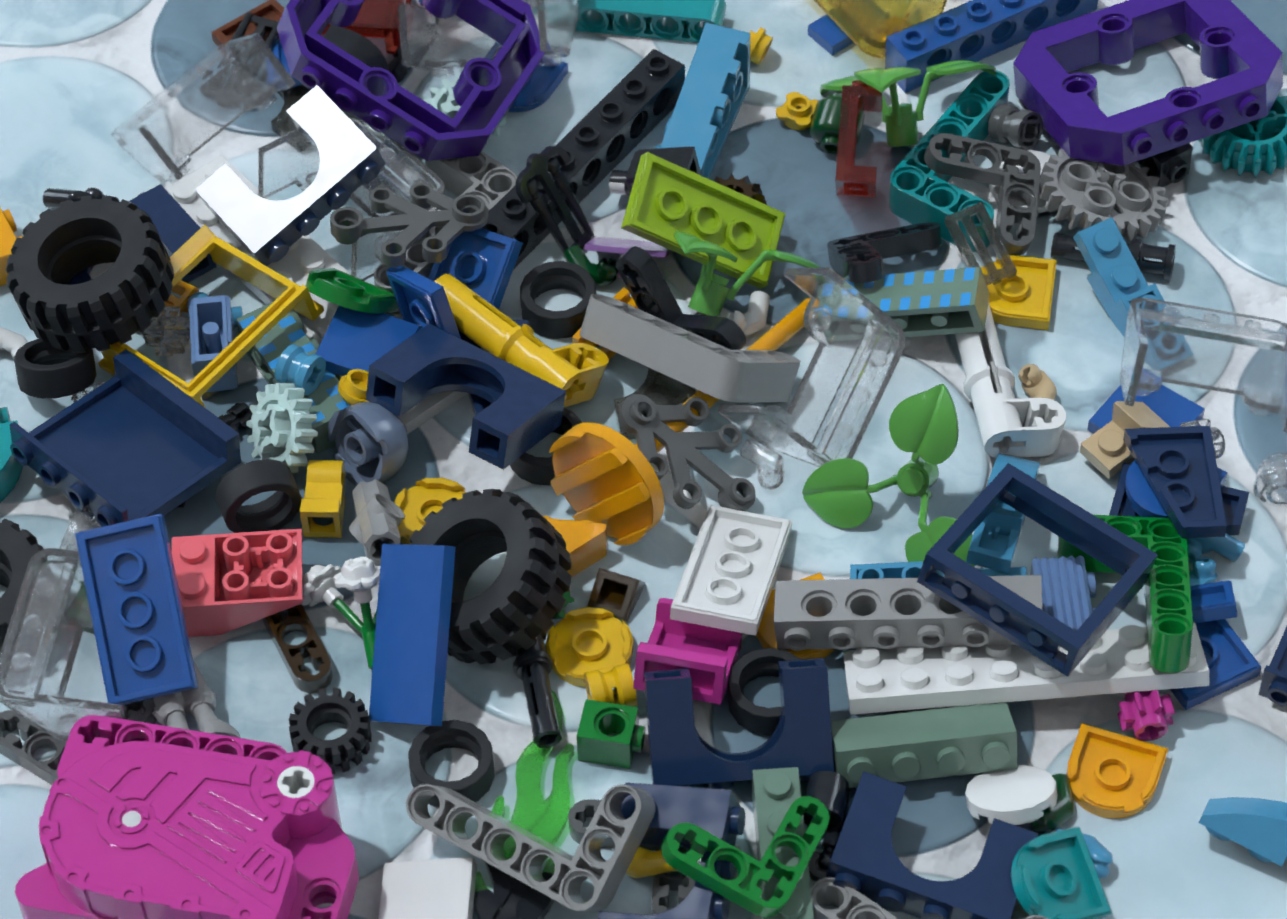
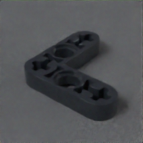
[827,222,943,283]
[616,246,746,350]

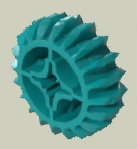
[1198,94,1287,178]

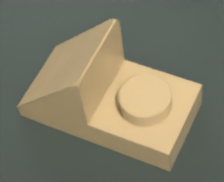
[1080,401,1170,479]

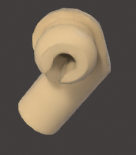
[1018,364,1057,401]

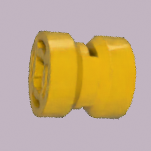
[584,664,637,707]

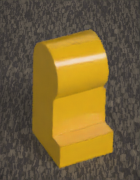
[300,460,346,538]

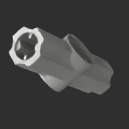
[349,479,405,566]

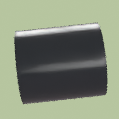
[803,771,849,832]

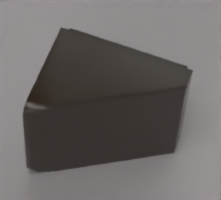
[587,568,645,622]

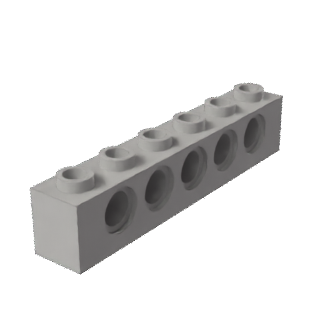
[774,575,1043,651]

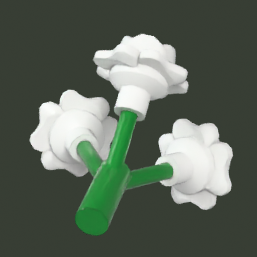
[302,556,380,669]

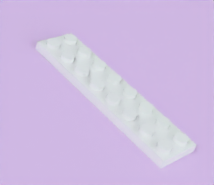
[843,623,1209,715]

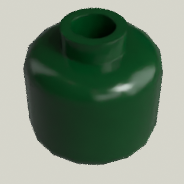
[810,92,865,154]

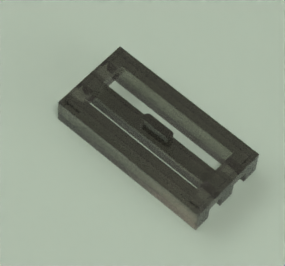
[945,202,1017,285]

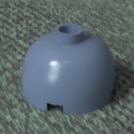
[327,401,409,486]

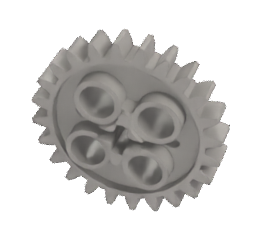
[1039,149,1168,242]

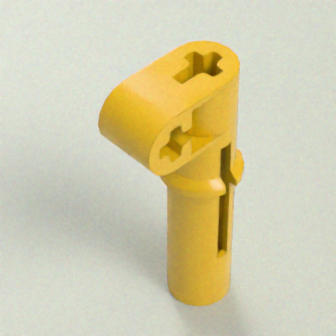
[434,274,609,407]

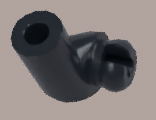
[43,187,104,209]

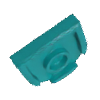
[1011,826,1112,919]

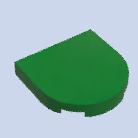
[305,268,398,314]

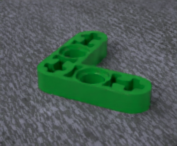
[661,796,830,917]

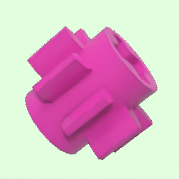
[1117,690,1175,741]

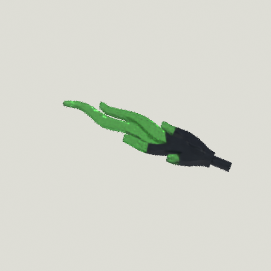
[474,690,574,919]

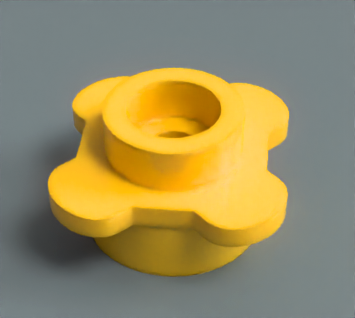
[776,92,818,130]

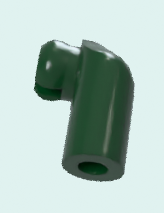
[563,245,618,286]
[1030,774,1074,833]

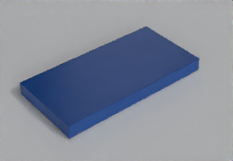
[75,514,198,708]
[369,544,456,726]

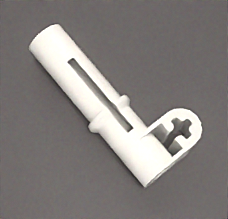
[955,301,1066,458]

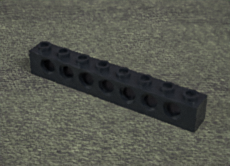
[482,49,685,270]

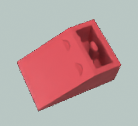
[171,529,303,637]

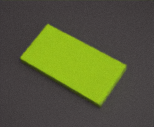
[621,152,786,289]

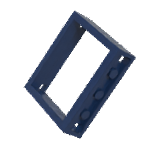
[917,463,1158,677]

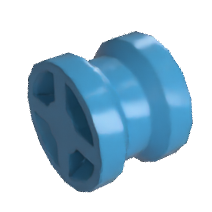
[275,344,326,395]

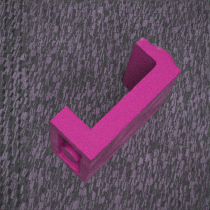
[633,598,742,705]

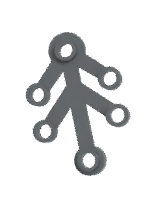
[330,183,489,267]
[619,394,756,511]

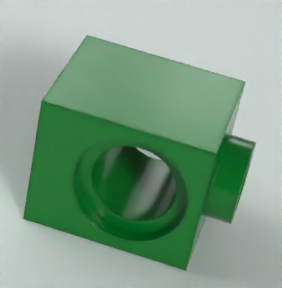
[576,699,646,769]

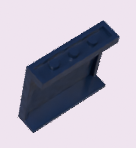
[9,349,241,527]

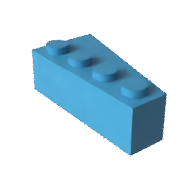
[655,23,751,179]

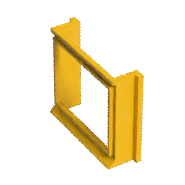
[98,225,325,408]

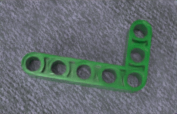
[1057,515,1193,673]

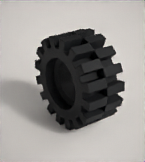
[288,688,372,774]

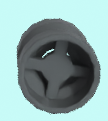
[988,103,1043,150]

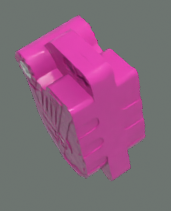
[15,715,359,919]

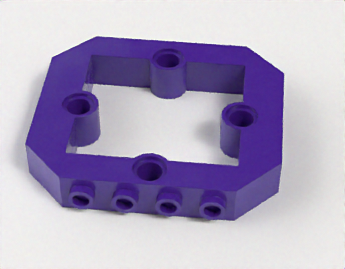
[277,0,546,161]
[1013,0,1283,166]

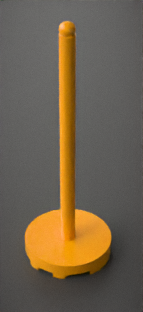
[549,298,817,545]

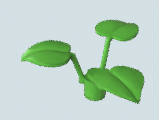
[820,60,996,147]
[674,230,832,317]
[802,384,976,567]

